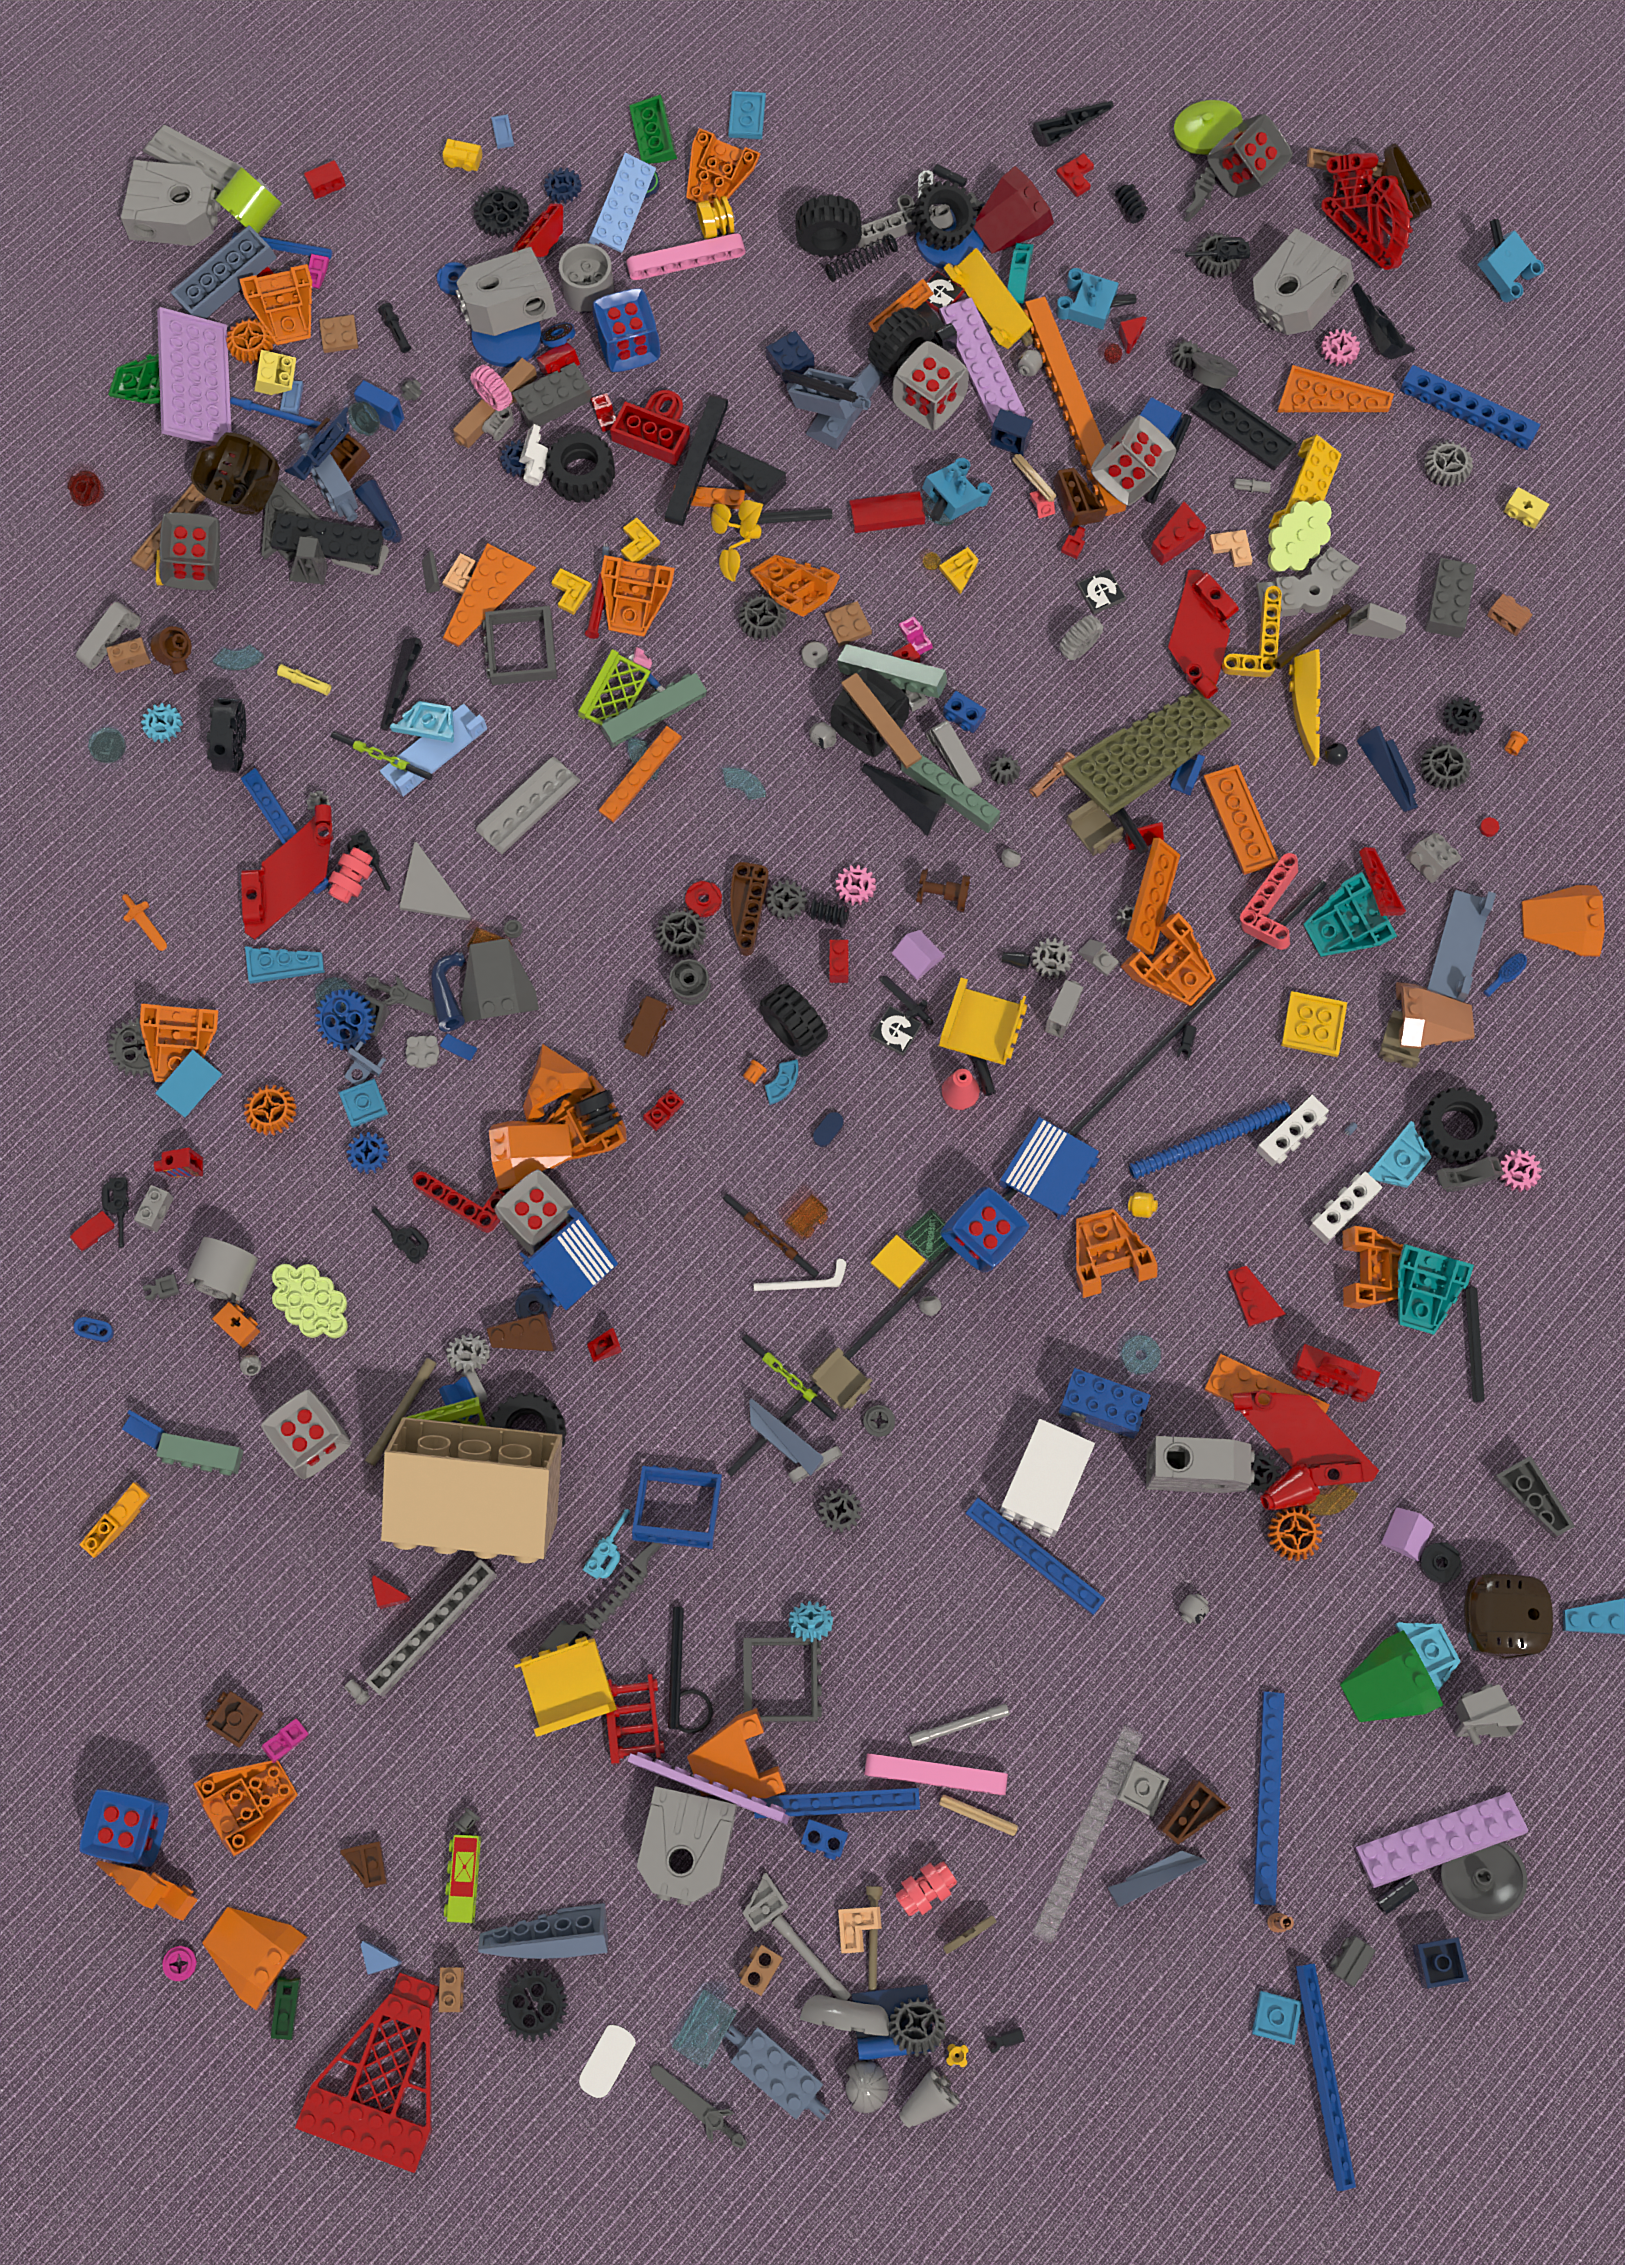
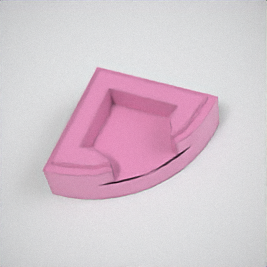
[633,647,652,669]

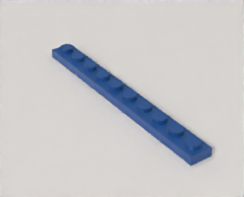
[1253,1692,1285,1906]
[1296,1963,1356,2191]

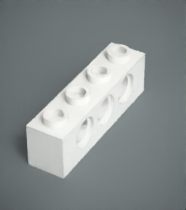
[1256,1095,1329,1167]
[1309,1171,1383,1244]

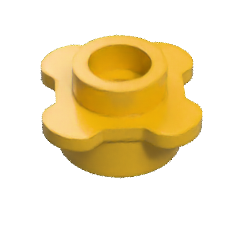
[946,2044,968,2067]

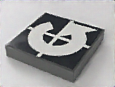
[1077,569,1126,615]
[871,1006,922,1056]

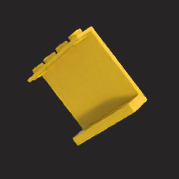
[939,978,1028,1065]
[514,1637,617,1737]

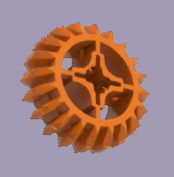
[226,318,274,365]
[244,1085,297,1136]
[1267,1507,1322,1562]

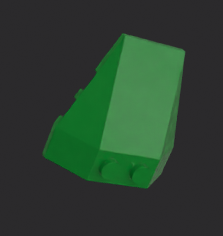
[108,354,160,404]
[1340,1630,1443,1722]

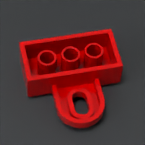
[610,390,690,466]
[1290,1344,1381,1403]

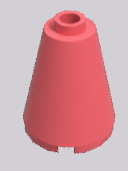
[941,1069,980,1110]

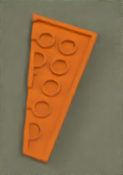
[1277,365,1394,412]
[442,543,536,647]

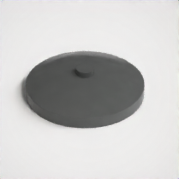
[1441,1842,1527,1921]

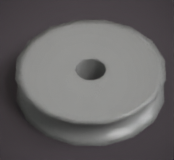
[802,642,828,668]

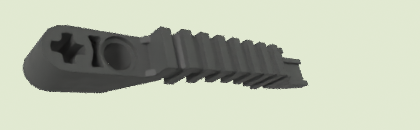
[1184,165,1218,222]
[539,1543,663,1652]

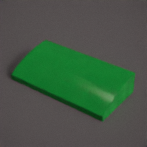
[629,94,677,164]

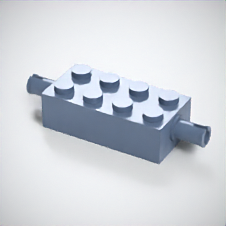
[787,368,871,420]
[298,433,358,522]
[723,2025,831,2121]

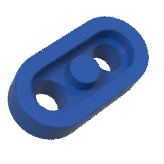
[74,1317,114,1342]

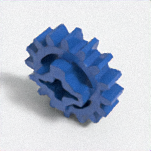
[346,1132,390,1174]

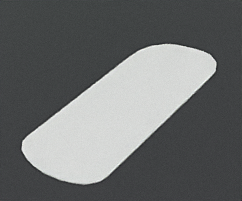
[579,2025,636,2098]

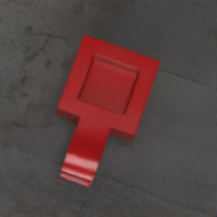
[1061,526,1086,559]

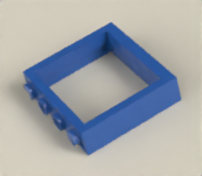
[632,1465,722,1549]

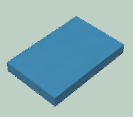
[728,91,766,139]
[155,1050,223,1118]

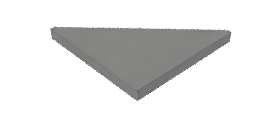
[400,842,471,921]

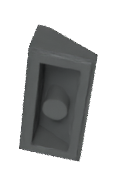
[422,551,440,593]

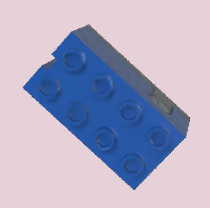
[1058,1368,1151,1441]

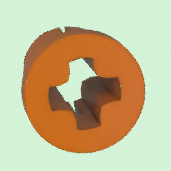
[1505,731,1528,756]
[743,1059,767,1085]

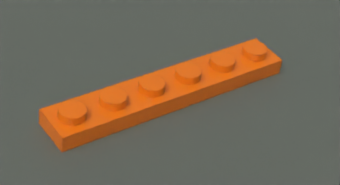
[598,726,682,823]

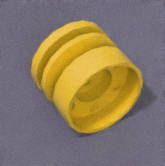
[696,196,734,240]

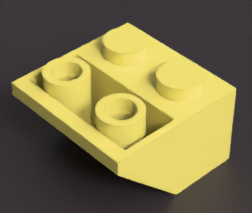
[254,350,296,395]

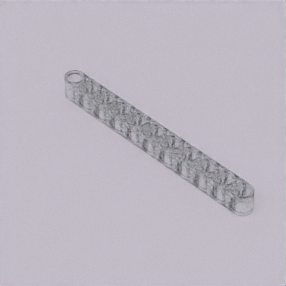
[1032,1724,1143,1944]

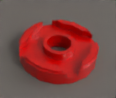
[685,881,722,917]

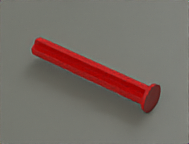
[585,572,605,639]

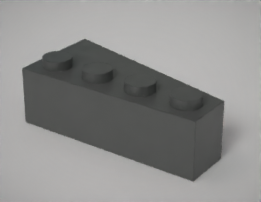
[1493,1456,1575,1538]

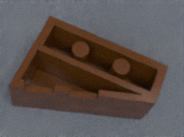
[1053,468,1108,528]
[486,1311,557,1352]

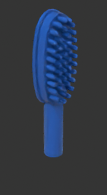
[1484,953,1527,997]

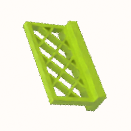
[578,649,651,726]
[401,1397,487,1426]

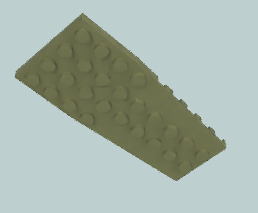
[1062,689,1231,816]

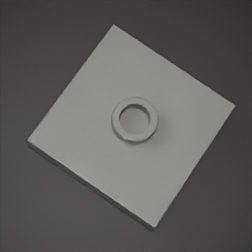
[1116,1760,1169,1817]

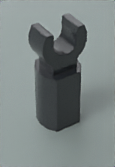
[1177,1025,1197,1060]
[986,2027,1025,2053]

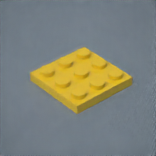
[1281,991,1347,1057]

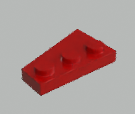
[1227,1266,1286,1327]

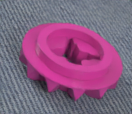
[162,1946,197,1981]

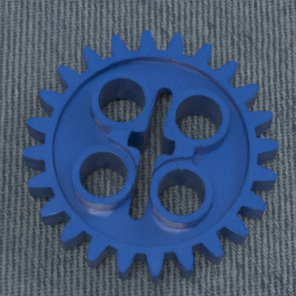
[315,989,376,1051]

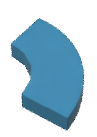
[765,1059,798,1105]

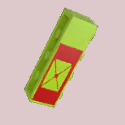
[444,1835,481,1923]

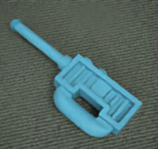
[583,1509,630,1580]

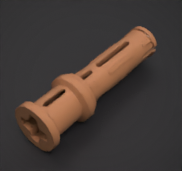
[1029,752,1075,798]
[1267,1913,1294,1933]

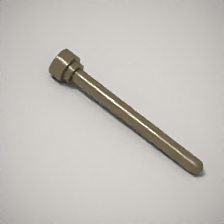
[866,1886,883,1991]

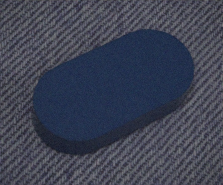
[813,1112,844,1147]

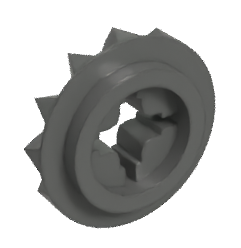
[863,1405,895,1437]

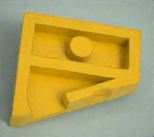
[939,547,979,594]

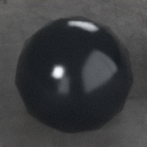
[1325,742,1348,766]

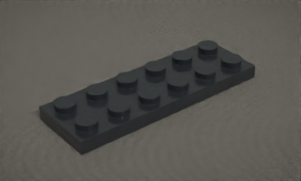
[1191,387,1297,471]
[271,513,384,567]

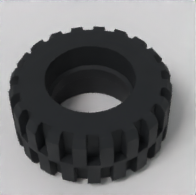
[795,194,862,257]
[867,307,933,378]
[546,431,615,503]
[759,984,828,1057]
[1419,1087,1498,1164]
[489,1392,567,1447]

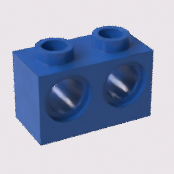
[943,691,986,733]
[801,1819,848,1860]

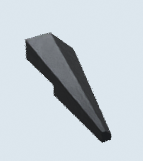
[1031,101,1114,147]
[1352,283,1415,360]
[380,637,423,731]
[862,764,946,837]

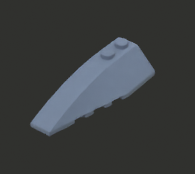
[806,363,885,450]
[478,1903,608,1959]

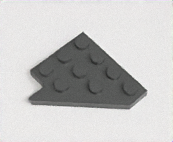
[262,480,321,562]

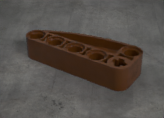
[730,862,769,956]

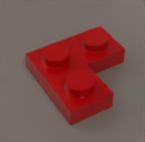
[1056,153,1094,197]

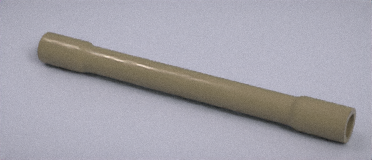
[365,1358,437,1466]

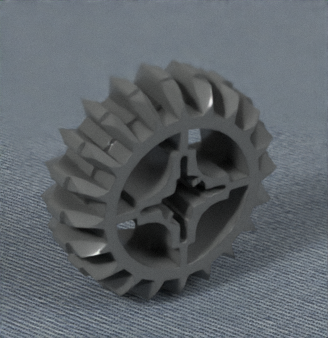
[1195,232,1241,278]
[738,593,787,641]
[1420,741,1471,790]
[656,908,706,958]
[889,1997,946,2057]

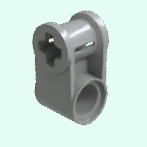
[482,407,514,441]

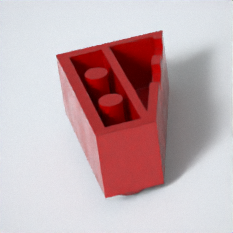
[1151,501,1206,566]

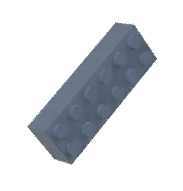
[170,225,277,319]

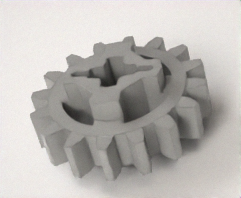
[1032,938,1073,979]
[446,1334,490,1373]

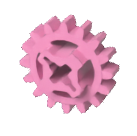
[1321,329,1360,367]
[836,865,876,906]
[1500,1149,1542,1192]

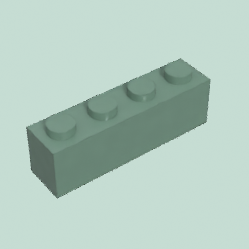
[156,1433,244,1476]

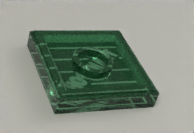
[903,1208,949,1263]

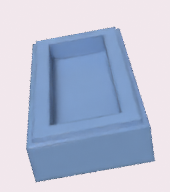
[491,114,514,149]
[280,380,304,415]

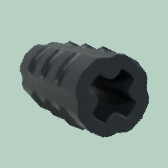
[1374,1876,1420,1915]

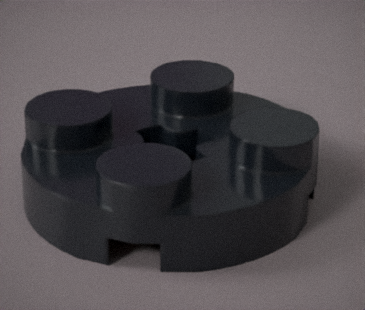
[1420,1542,1462,1584]

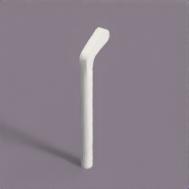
[754,1259,846,1291]

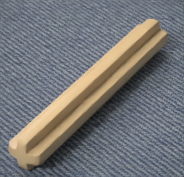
[1013,454,1056,502]
[939,1795,1018,1836]

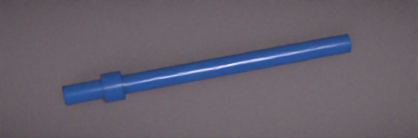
[230,397,322,428]

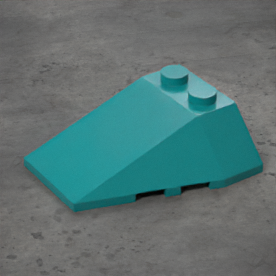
[1303,872,1398,957]
[1398,1244,1474,1335]

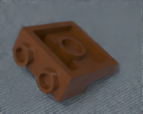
[204,1689,264,1748]

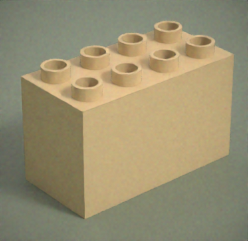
[381,1417,562,1563]

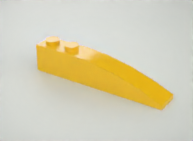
[1288,649,1320,766]

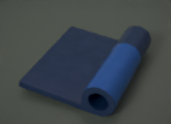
[852,1984,938,2061]

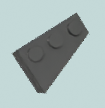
[289,536,328,585]

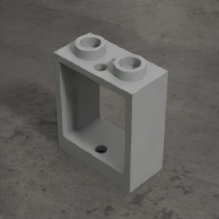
[1045,980,1083,1039]

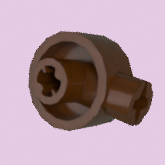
[150,626,192,675]

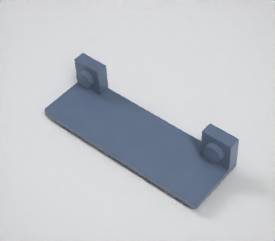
[1427,890,1496,1002]

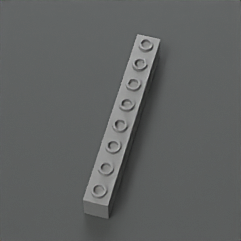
[365,1559,497,1697]

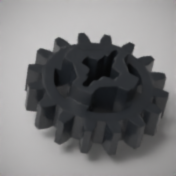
[1443,697,1484,737]
[1247,1451,1281,1495]

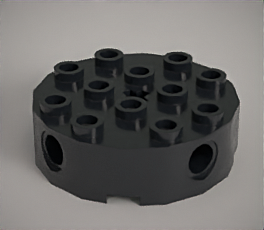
[206,697,246,773]

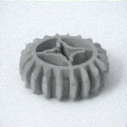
[1424,440,1473,488]
[1059,615,1103,660]

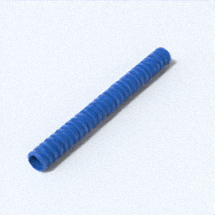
[1129,1100,1291,1180]

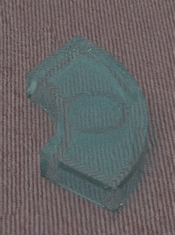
[213,645,265,670]
[628,738,661,780]
[722,768,766,800]

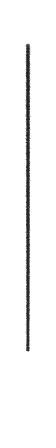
[726,880,1327,1477]

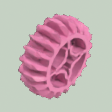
[470,364,513,411]

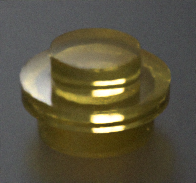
[923,552,941,570]

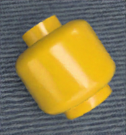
[1128,1192,1158,1218]

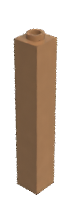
[453,358,537,449]

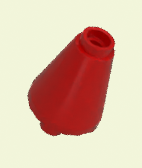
[1260,1466,1320,1510]

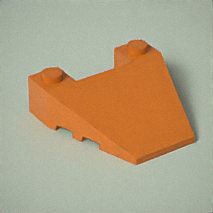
[1121,912,1216,1006]
[1076,1208,1157,1298]
[1342,1226,1404,1309]
[687,1708,786,1798]
[96,1860,198,1921]

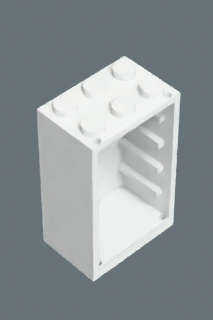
[999,1419,1095,1538]

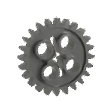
[108,1018,152,1078]

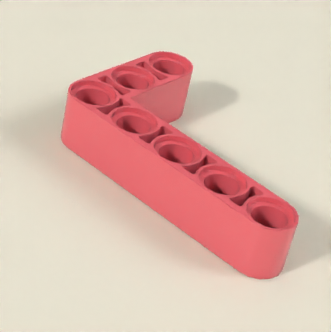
[1240,853,1298,950]

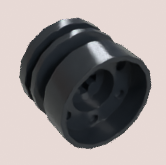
[573,1089,623,1135]

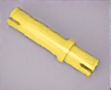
[277,664,331,696]

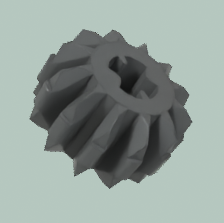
[1172,340,1201,371]
[989,754,1021,786]

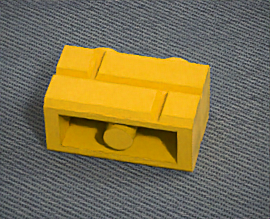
[443,139,483,171]

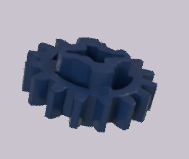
[544,167,582,204]
[500,440,525,478]

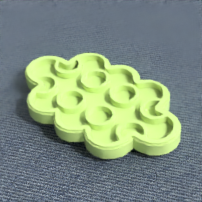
[1268,501,1332,572]
[272,1264,348,1338]

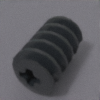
[1115,184,1148,224]
[810,896,851,928]

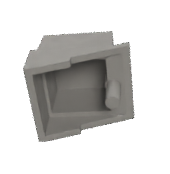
[1455,1684,1523,1746]

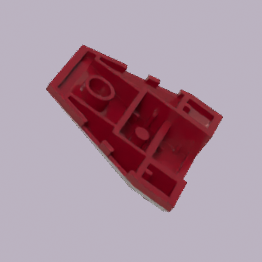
[973,166,1054,254]

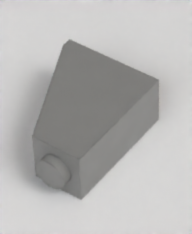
[1347,603,1406,639]

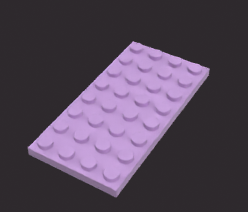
[157,307,231,446]

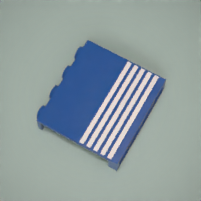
[999,1117,1100,1220]
[520,1207,618,1310]

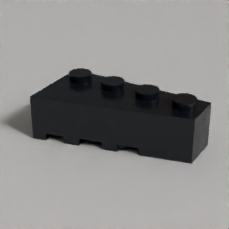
[709,443,786,507]

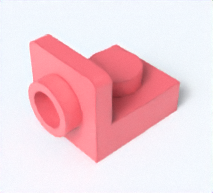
[1030,491,1055,519]

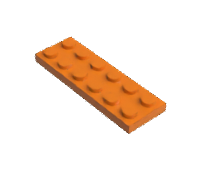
[1203,765,1279,875]
[1126,838,1180,955]
[1204,1354,1330,1413]

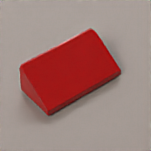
[1125,822,1164,850]

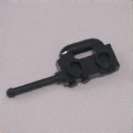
[1184,237,1250,261]
[347,830,391,891]
[102,1177,130,1248]
[372,1208,429,1265]

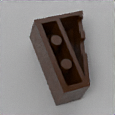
[315,417,371,482]
[624,996,675,1057]
[1156,1780,1231,1845]

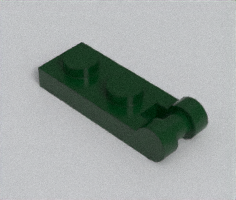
[271,1976,301,2040]

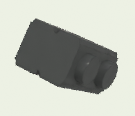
[1329,1936,1376,1987]

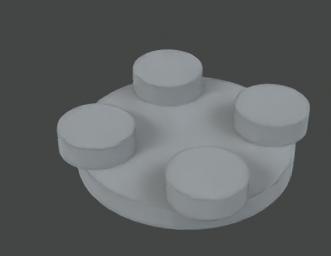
[406,1036,440,1069]

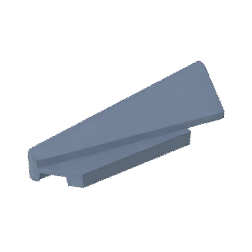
[749,1398,824,1476]
[1108,1851,1207,1907]

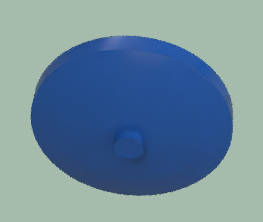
[916,209,984,269]
[472,321,542,367]

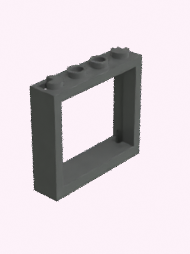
[483,606,557,685]
[743,1637,822,1723]

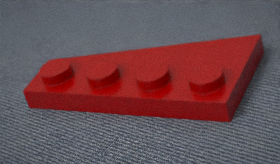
[1359,847,1406,916]

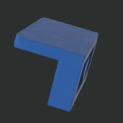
[1170,754,1205,795]
[439,1376,477,1423]
[122,1410,167,1450]

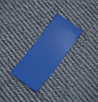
[440,1034,477,1061]

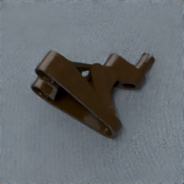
[1339,144,1432,222]

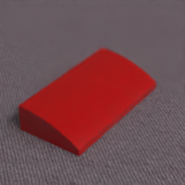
[849,491,925,533]

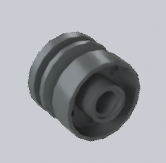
[669,959,711,1006]

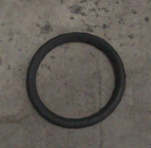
[679,1689,713,1733]

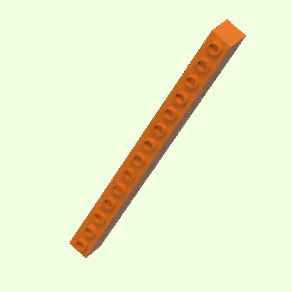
[1023,296,1126,516]

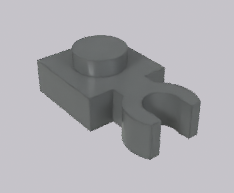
[142,1274,180,1301]

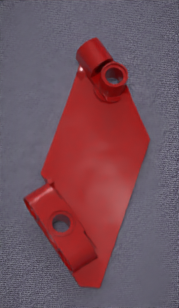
[1168,570,1239,699]
[241,804,333,940]
[1233,1390,1380,1486]

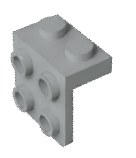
[1406,833,1461,883]

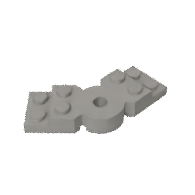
[1256,546,1360,617]

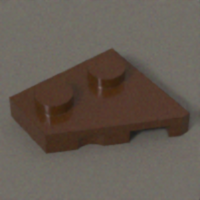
[340,1841,388,1888]

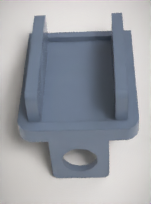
[344,1041,386,1085]

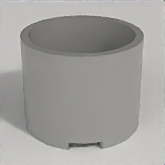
[559,243,614,313]
[184,1237,258,1304]

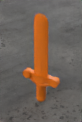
[122,894,167,951]

